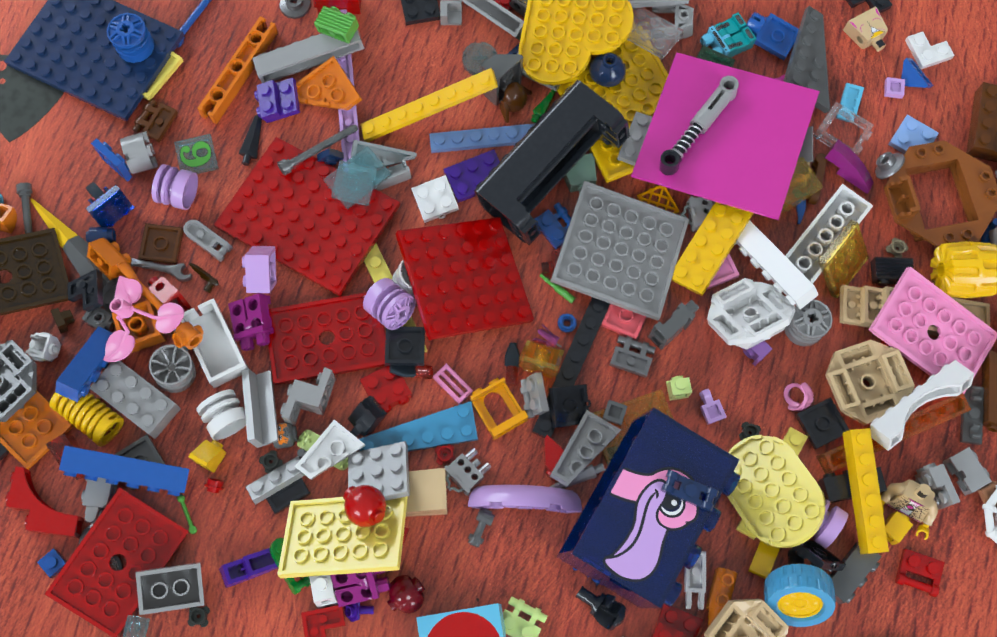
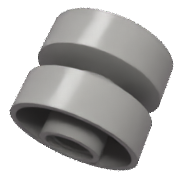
[149,344,196,393]

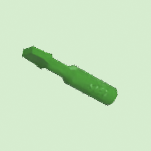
[540,274,576,304]

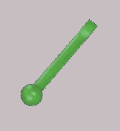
[177,495,197,534]

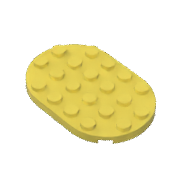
[721,435,826,548]

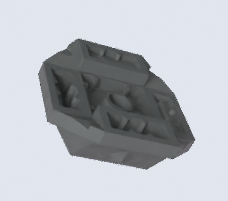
[0,340,37,422]

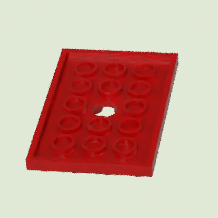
[268,292,386,385]
[45,487,189,637]

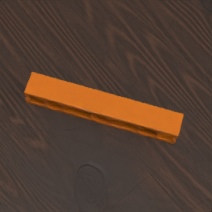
[197,16,278,125]

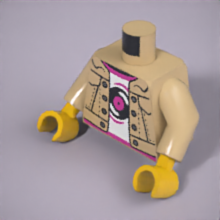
[881,480,938,540]

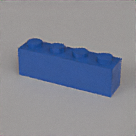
[55,326,112,402]

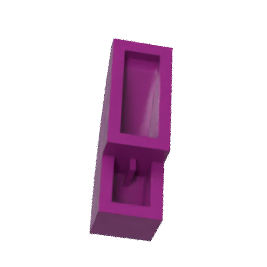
[825,139,874,194]

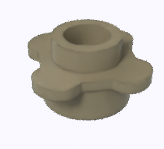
[886,238,908,258]

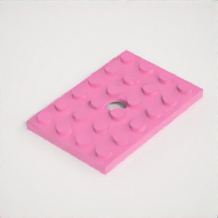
[869,267,997,397]

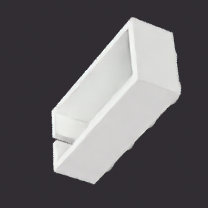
[181,298,248,388]

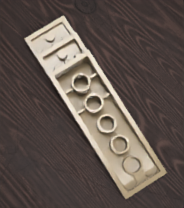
[840,285,990,336]

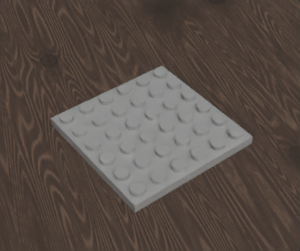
[550,181,689,321]

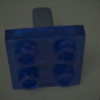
[85,182,134,227]

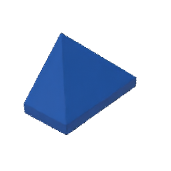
[901,58,934,88]

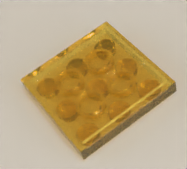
[818,220,869,298]

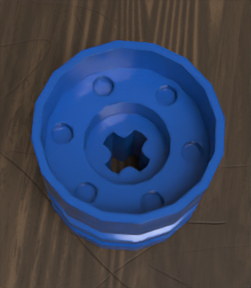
[107,13,155,63]

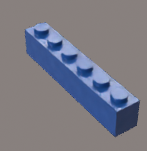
[59,446,190,496]

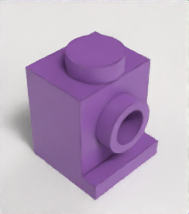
[742,341,772,366]

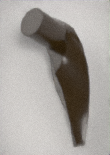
[189,263,219,293]

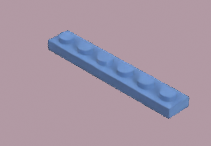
[429,123,536,153]

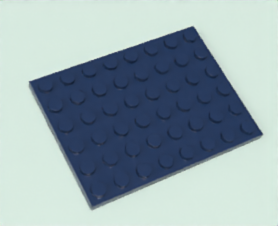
[4,0,185,122]

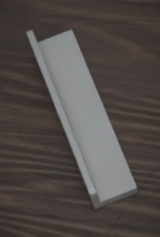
[241,368,279,448]

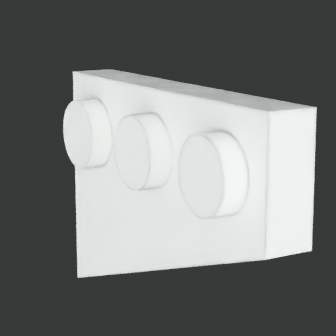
[295,420,366,480]

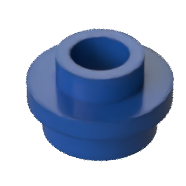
[557,314,577,333]

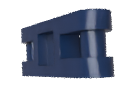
[661,470,719,512]

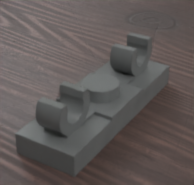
[960,386,984,445]

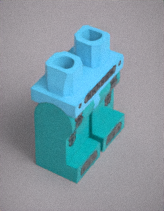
[700,12,757,62]

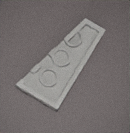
[550,410,621,486]

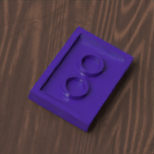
[443,149,500,203]

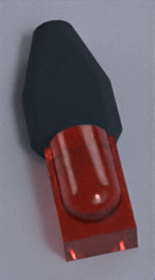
[505,343,520,386]
[389,365,433,379]

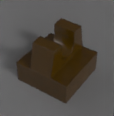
[50,308,75,334]

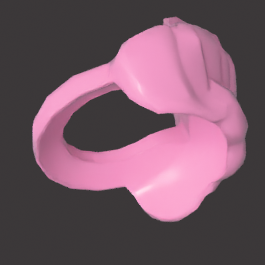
[784,382,814,412]

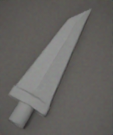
[550,463,605,489]

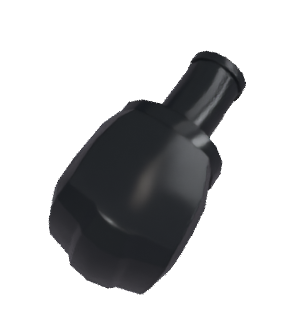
[575,586,627,631]

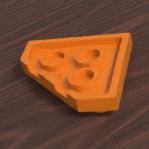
[296,56,362,110]

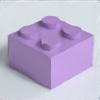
[242,246,277,293]

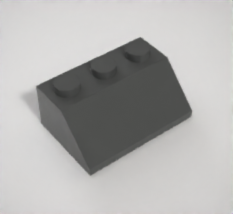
[481,54,523,106]

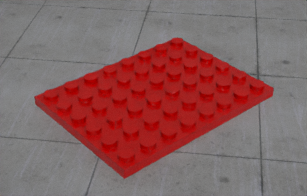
[214,137,400,296]

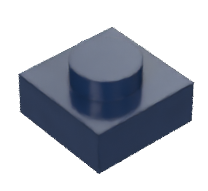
[317,148,344,166]

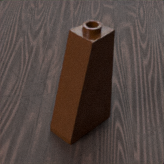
[982,350,997,433]

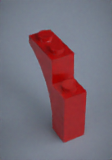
[5,466,85,539]

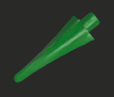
[531,90,557,123]

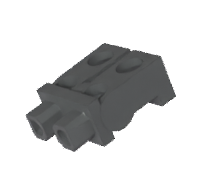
[648,300,699,350]

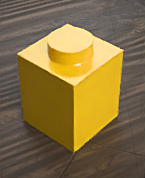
[884,511,913,545]

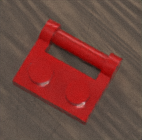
[895,549,945,597]

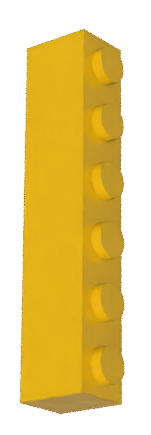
[842,428,889,554]

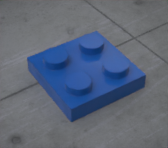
[91,138,132,182]

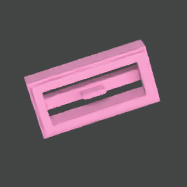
[432,363,473,405]

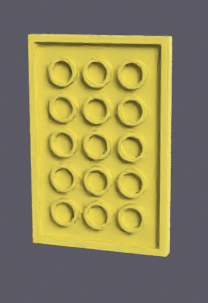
[277,496,408,578]

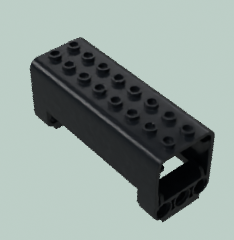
[474,80,630,246]

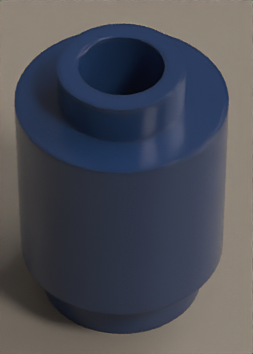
[86,226,116,243]

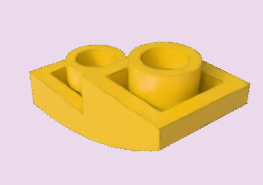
[748,541,780,579]

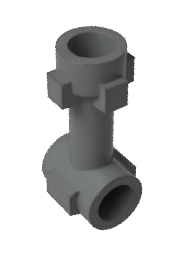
[468,508,495,548]

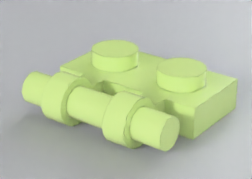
[503,596,548,637]

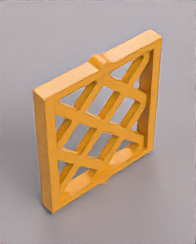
[637,185,679,214]

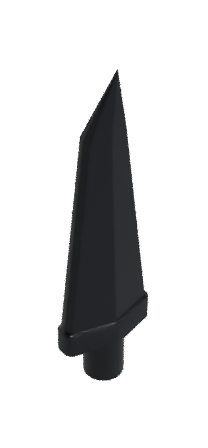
[239,114,262,166]

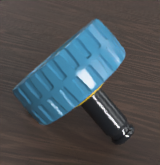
[764,548,836,627]

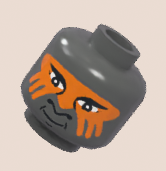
[273,422,298,449]

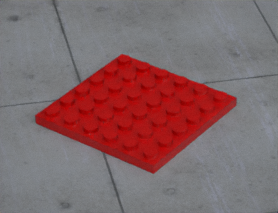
[395,217,534,340]

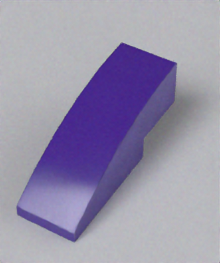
[219,548,278,588]

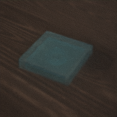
[331,161,377,206]

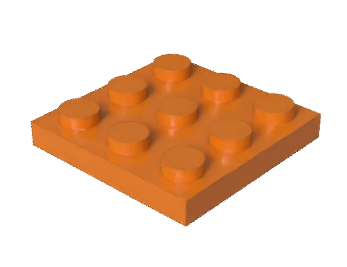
[0,390,74,470]

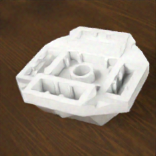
[707,278,795,350]

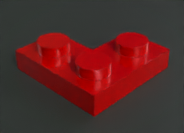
[301,605,346,637]

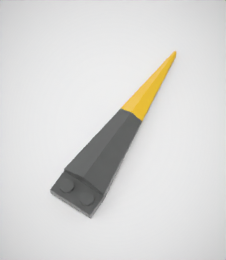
[30,198,119,313]

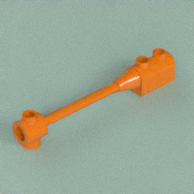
[87,238,204,349]
[705,567,738,627]

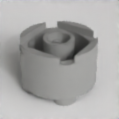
[120,131,158,174]

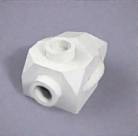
[25,332,61,362]

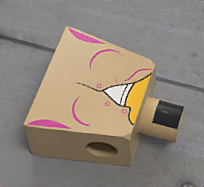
[843,6,888,52]

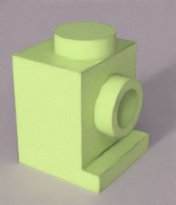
[666,376,692,401]

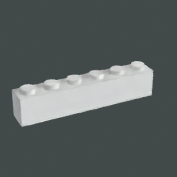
[734,220,819,309]

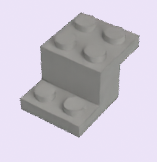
[280,368,336,426]

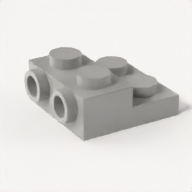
[915,462,961,510]

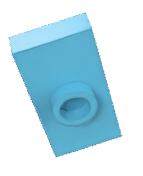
[836,83,864,123]

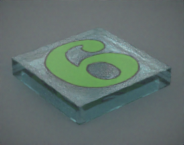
[174,134,219,174]

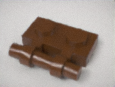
[132,99,178,143]

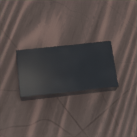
[266,478,311,515]

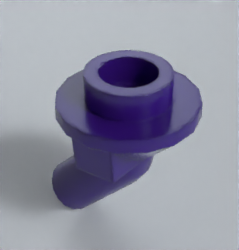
[344,602,374,622]

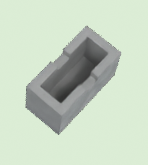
[943,447,992,496]

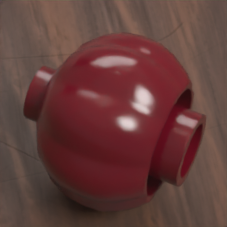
[387,575,425,614]

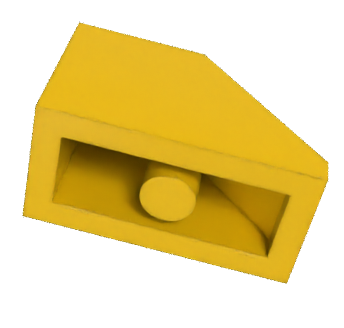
[188,440,227,473]

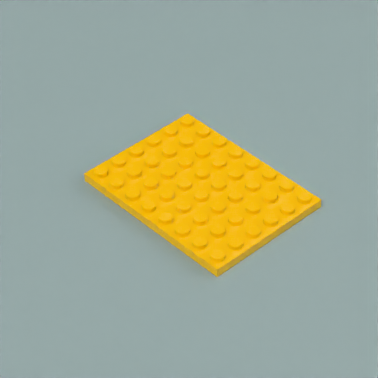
[557,24,668,183]

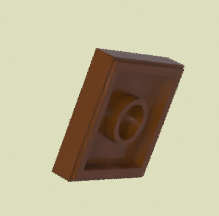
[138,223,184,265]

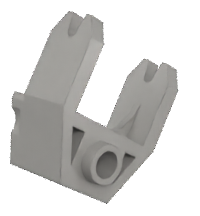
[651,4,694,42]

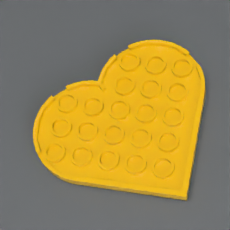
[519,0,634,85]

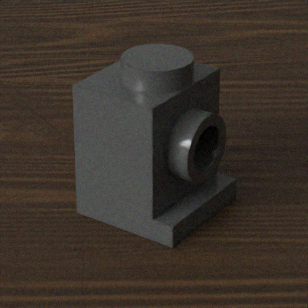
[82,307,115,331]

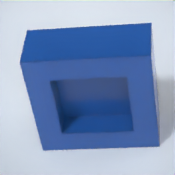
[37,548,67,578]

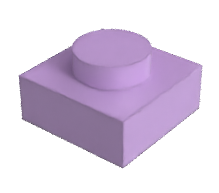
[884,77,905,99]

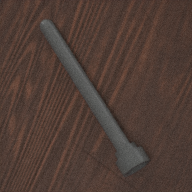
[277,124,358,176]
[16,183,33,234]

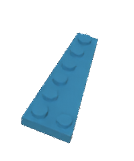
[359,401,478,452]

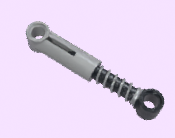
[660,76,739,175]

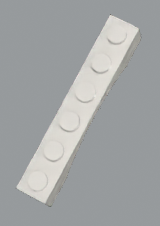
[870,360,974,451]

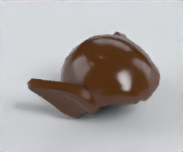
[500,82,532,123]

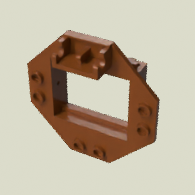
[884,140,997,247]

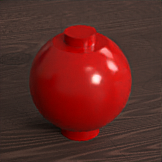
[343,485,386,527]

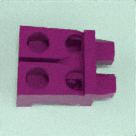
[228,293,274,351]
[330,571,390,607]

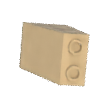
[406,468,448,517]

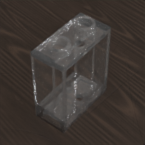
[813,102,874,156]

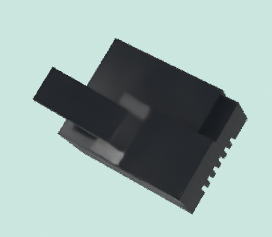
[348,396,387,437]

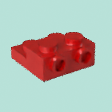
[360,366,412,413]
[651,603,703,637]

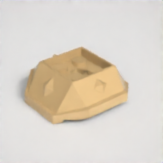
[825,340,915,425]
[704,599,789,637]

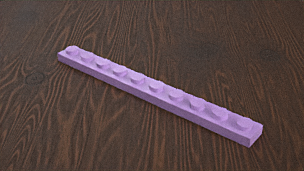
[337,9,363,175]

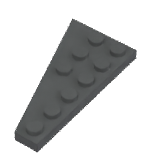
[783,6,830,113]

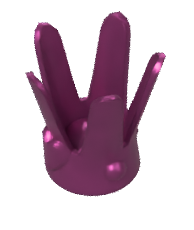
[532,323,562,350]

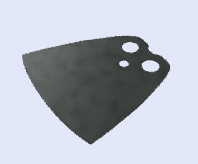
[0,55,64,142]

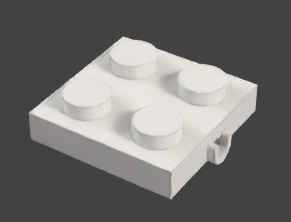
[411,175,459,223]

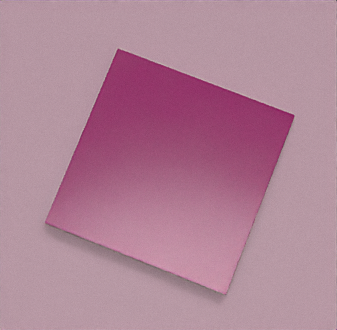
[631,52,820,220]

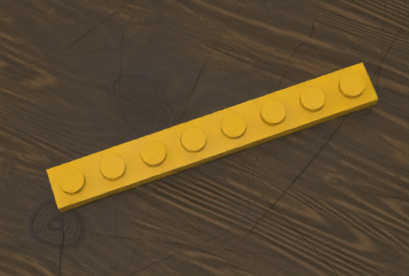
[360,68,498,142]

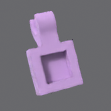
[699,388,727,425]

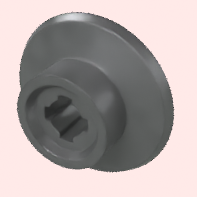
[279,0,311,19]
[875,152,905,179]

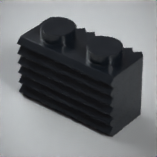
[870,257,914,286]

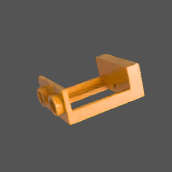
[470,377,528,440]

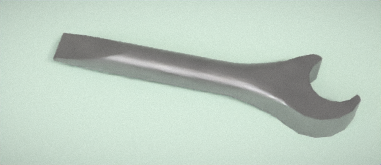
[131,258,193,282]

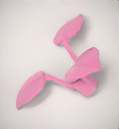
[103,276,185,362]

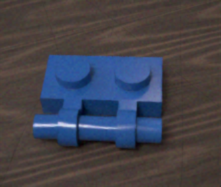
[535,202,571,250]

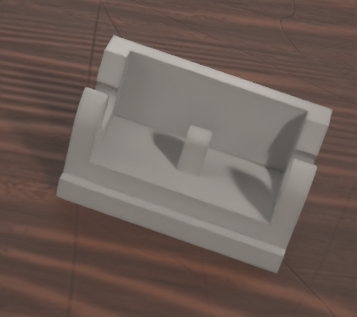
[370,159,411,191]

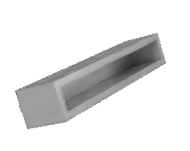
[461,0,524,40]
[253,29,365,83]

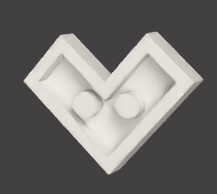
[905,32,955,69]

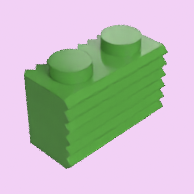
[314,6,359,44]

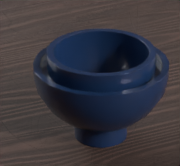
[589,52,626,87]

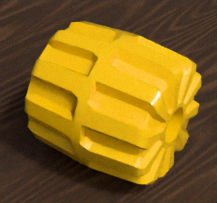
[930,241,997,298]

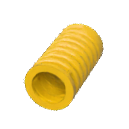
[49,392,124,447]

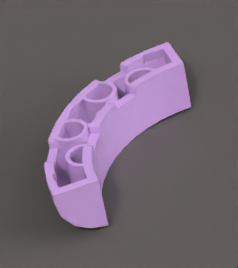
[468,485,582,514]

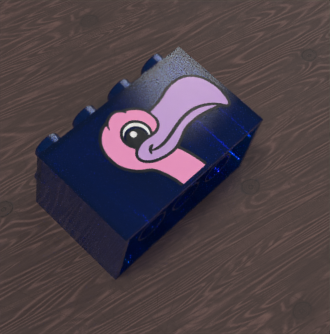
[557,407,740,608]

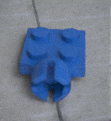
[746,12,799,61]

